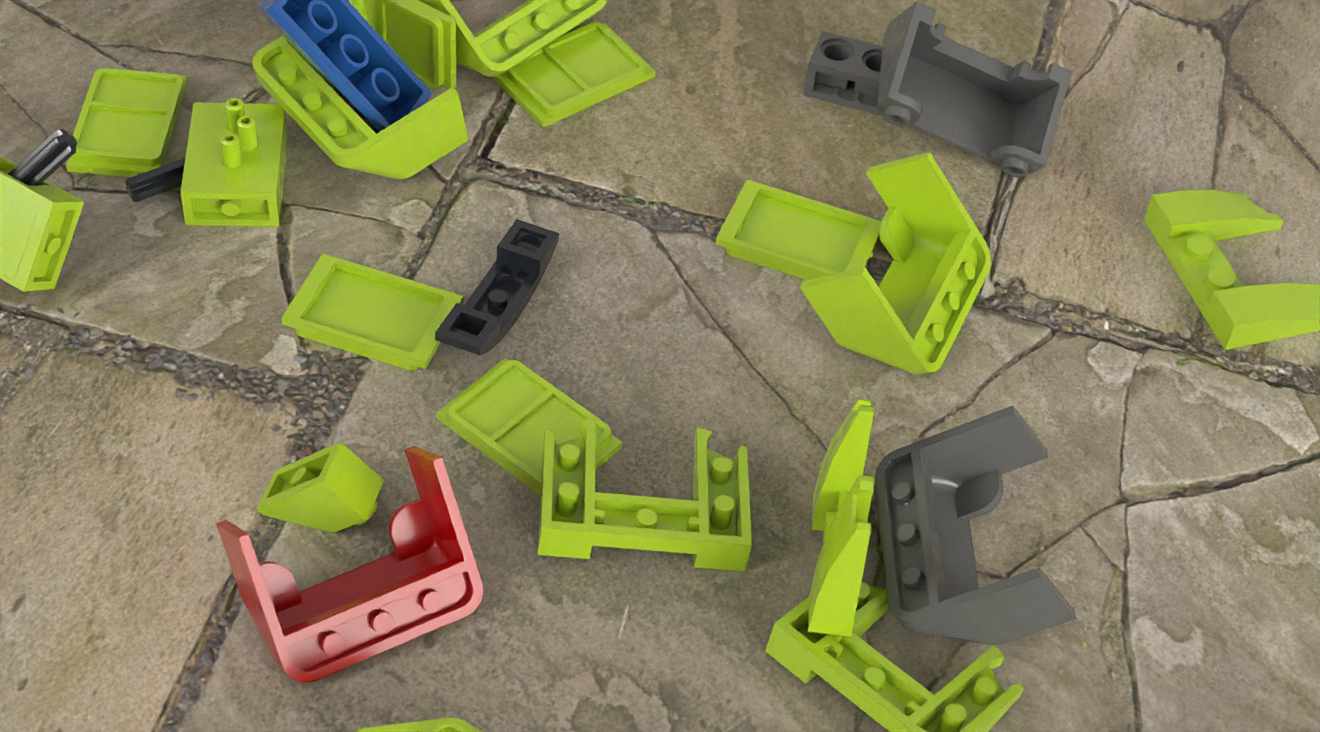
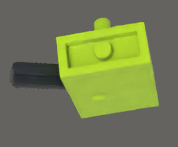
[125,98,288,227]
[0,129,85,292]

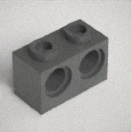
[804,31,883,116]

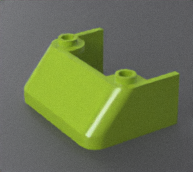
[252,0,469,180]
[418,0,607,77]
[800,152,991,375]

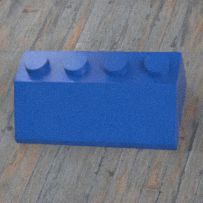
[257,0,432,134]

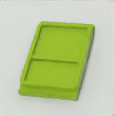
[362,0,456,89]
[493,22,656,128]
[66,68,188,177]
[715,179,882,280]
[281,253,463,371]
[436,358,622,495]

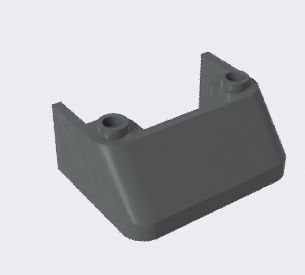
[875,405,1076,645]

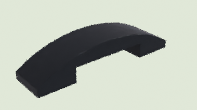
[435,219,559,356]

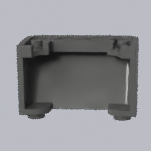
[877,1,1072,177]

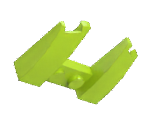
[1144,190,1320,350]
[808,399,874,637]
[537,418,752,572]
[765,581,1024,732]

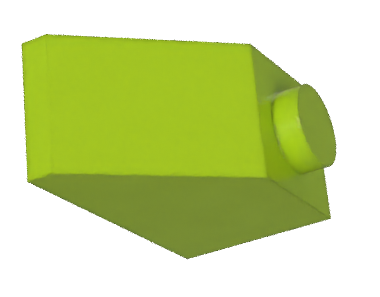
[256,442,385,533]

